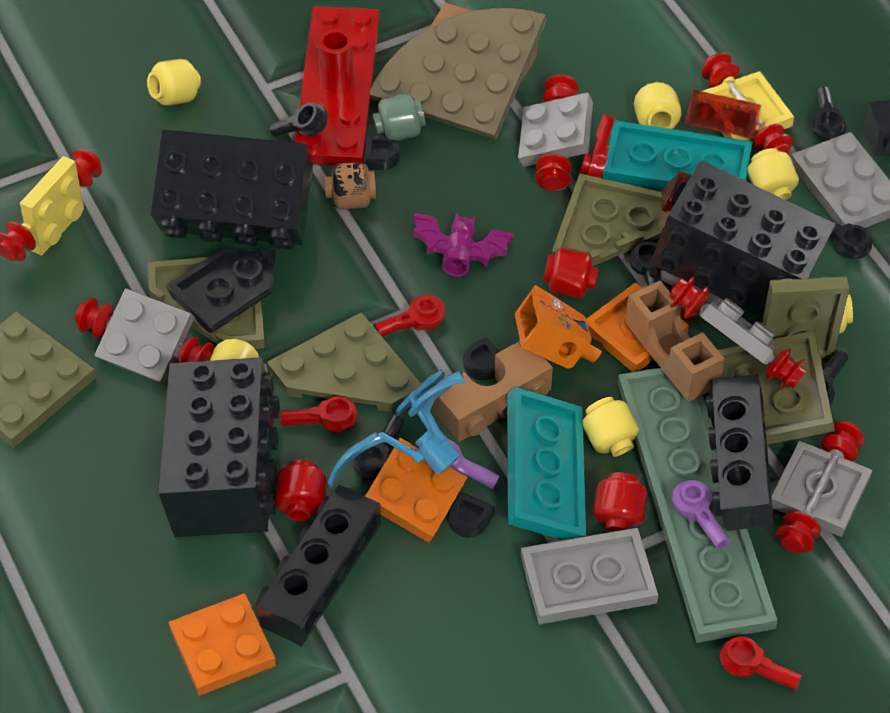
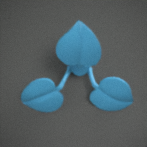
[328,369,465,489]

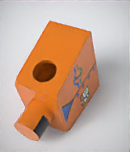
[514,285,603,369]

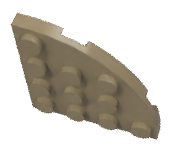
[370,8,547,140]

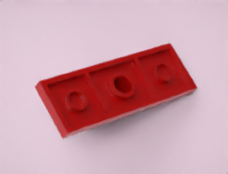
[294,6,379,166]

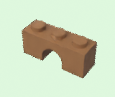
[625,281,725,402]
[432,341,553,442]

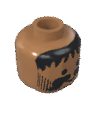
[325,162,376,210]

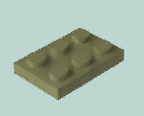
[762,277,850,359]

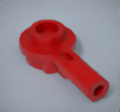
[579,114,616,178]
[373,295,445,337]
[281,396,358,433]
[720,637,802,690]

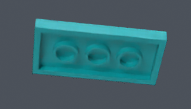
[602,120,752,192]
[507,386,586,540]

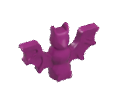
[413,213,514,277]

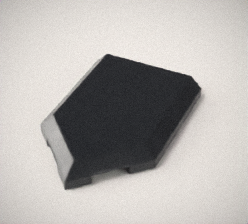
[166,247,276,333]

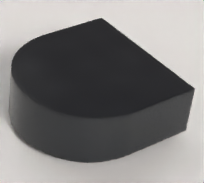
[364,135,400,170]
[463,337,500,380]
[449,491,495,538]

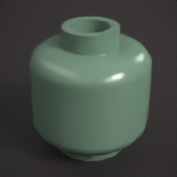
[372,93,426,142]

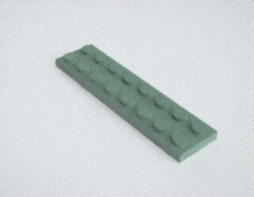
[618,368,778,643]

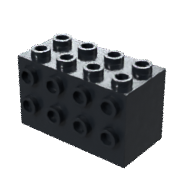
[150,129,313,250]
[650,160,835,318]
[158,357,280,537]

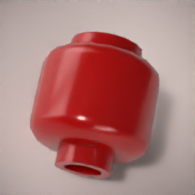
[543,248,599,299]
[274,460,327,521]
[593,472,647,532]

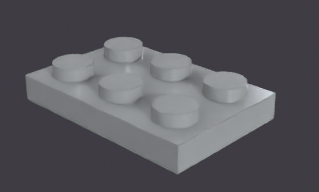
[791,132,890,228]
[521,528,658,624]

